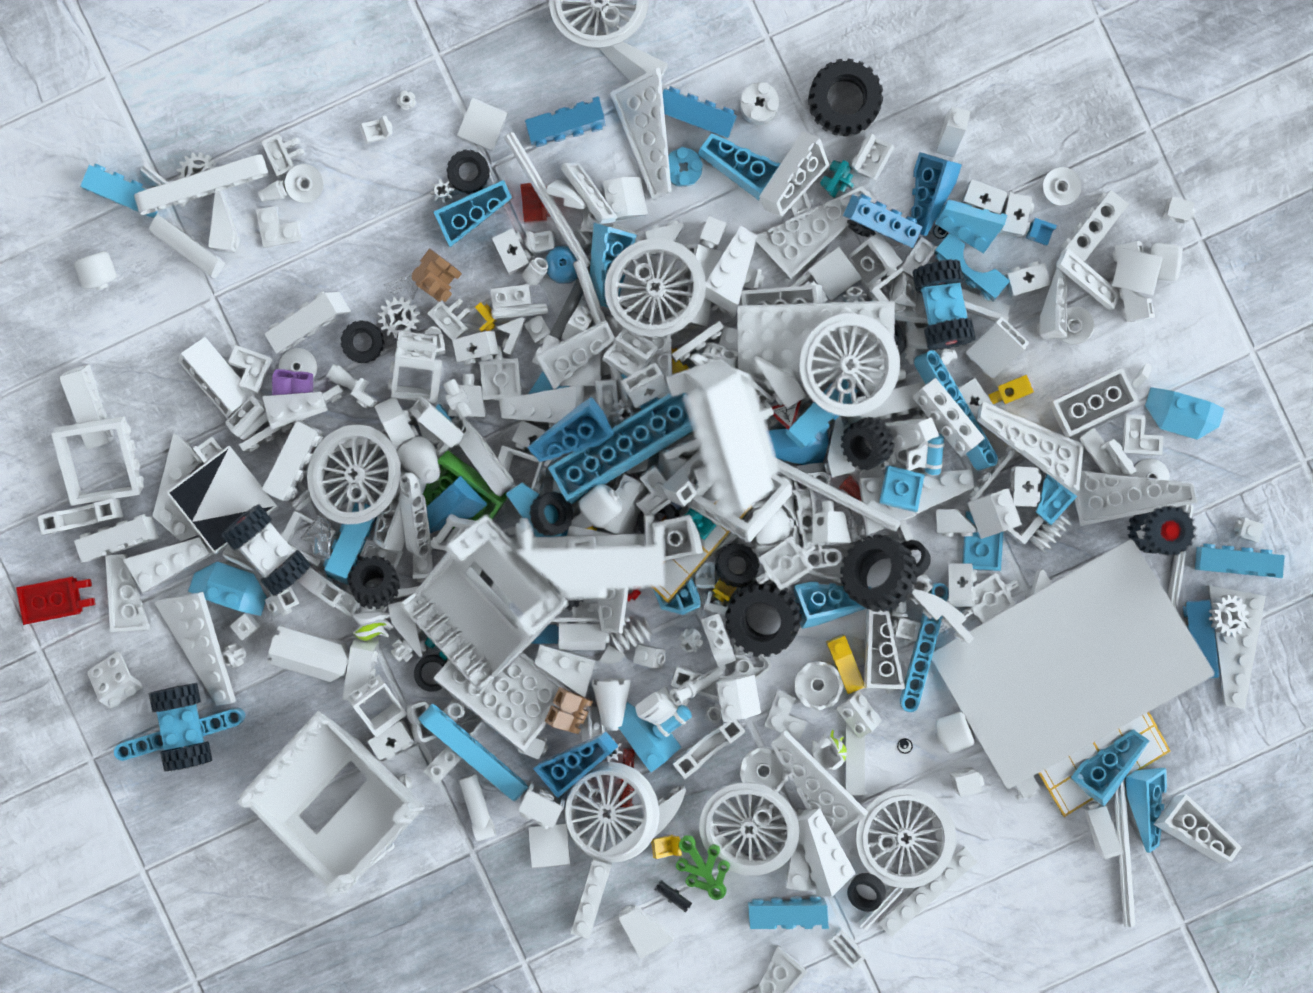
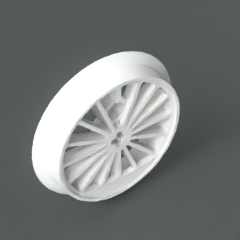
[549,0,649,48]
[605,238,706,337]
[800,313,900,416]
[307,425,401,524]
[564,762,659,862]
[699,782,799,875]
[856,788,956,888]

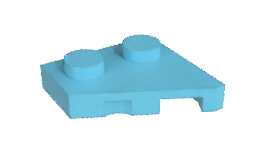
[1036,474,1077,525]

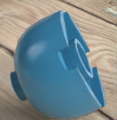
[545,245,578,284]

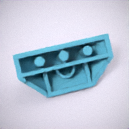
[1145,387,1224,440]
[188,561,267,616]
[653,576,700,615]

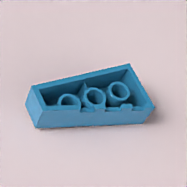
[525,96,606,147]
[533,732,619,798]

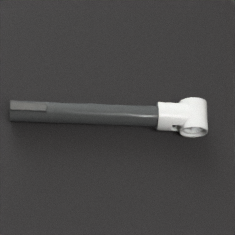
[532,259,591,367]

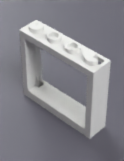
[51,416,144,506]
[968,445,1047,544]
[687,474,792,542]

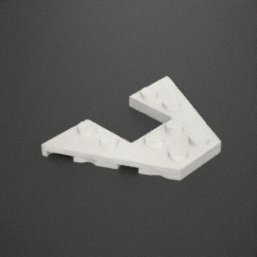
[153,433,200,542]

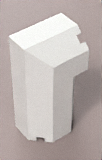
[267,625,349,682]

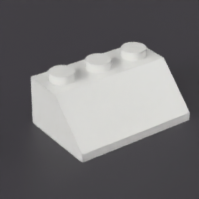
[602,472,650,535]

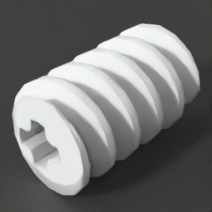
[1029,515,1071,554]
[610,617,653,653]

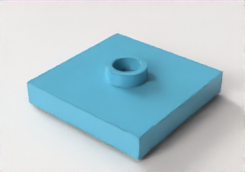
[879,465,925,513]

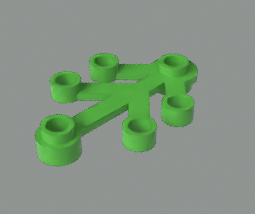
[676,835,730,900]

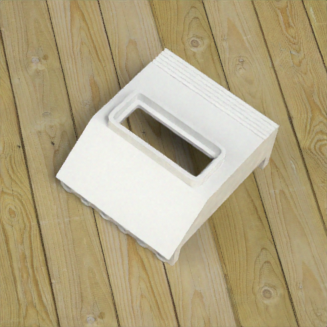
[666,359,778,516]
[513,514,665,599]
[400,515,568,691]
[238,711,425,896]

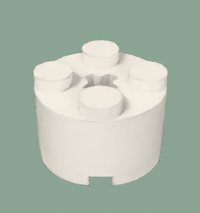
[740,82,779,125]

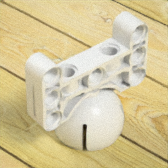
[747,472,841,569]

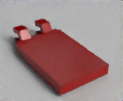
[16,576,96,625]

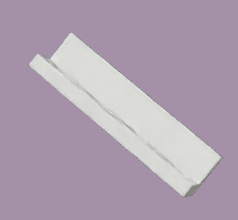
[961,288,1011,322]

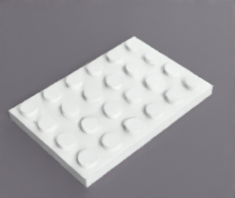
[433,652,571,752]

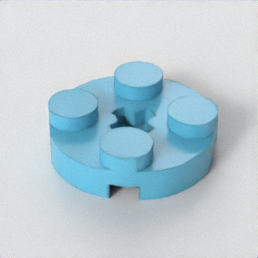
[668,147,703,187]

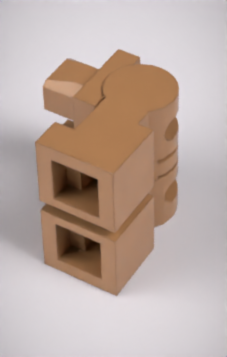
[412,248,462,302]
[545,687,593,734]

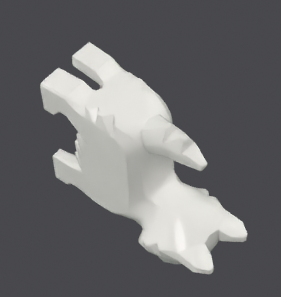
[905,321,957,366]

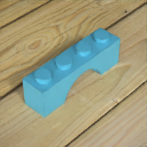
[934,233,1010,302]

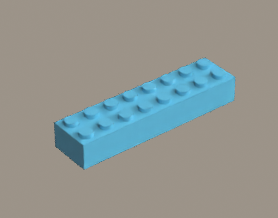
[548,392,695,504]

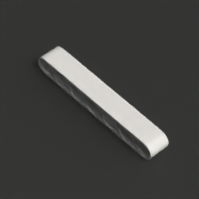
[134,155,268,215]

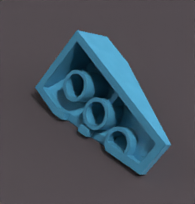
[911,152,962,236]
[767,428,829,465]
[426,476,487,534]

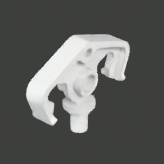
[719,643,771,681]

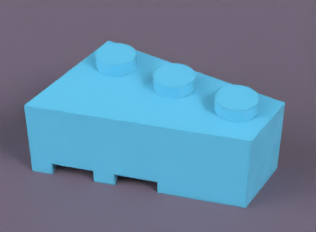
[935,199,1007,254]

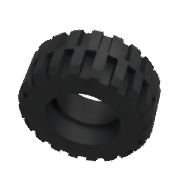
[808,58,883,136]
[840,534,918,612]
[725,580,802,657]

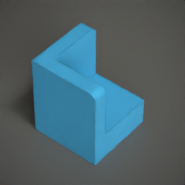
[1026,218,1057,246]

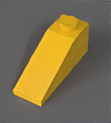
[825,634,865,694]

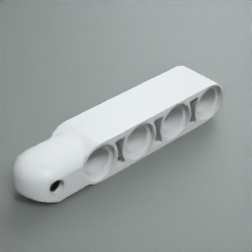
[451,416,515,496]
[398,472,432,559]

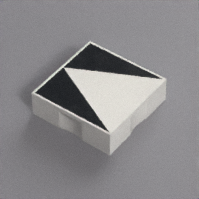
[166,446,278,555]

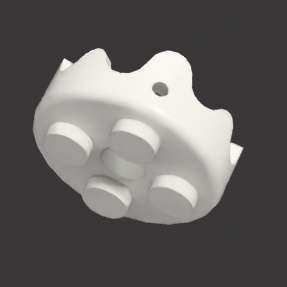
[794,661,843,710]
[740,747,788,797]

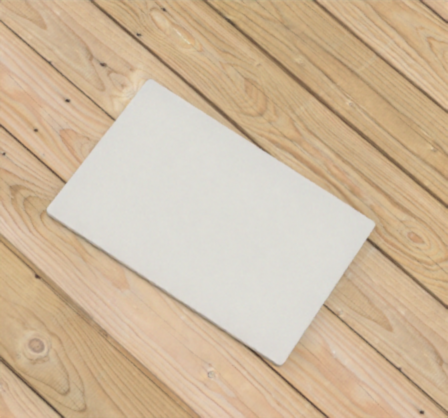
[932,540,1214,789]

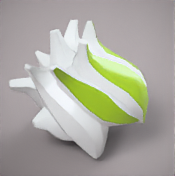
[352,605,394,641]
[811,730,847,770]

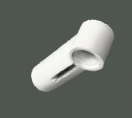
[458,774,496,842]

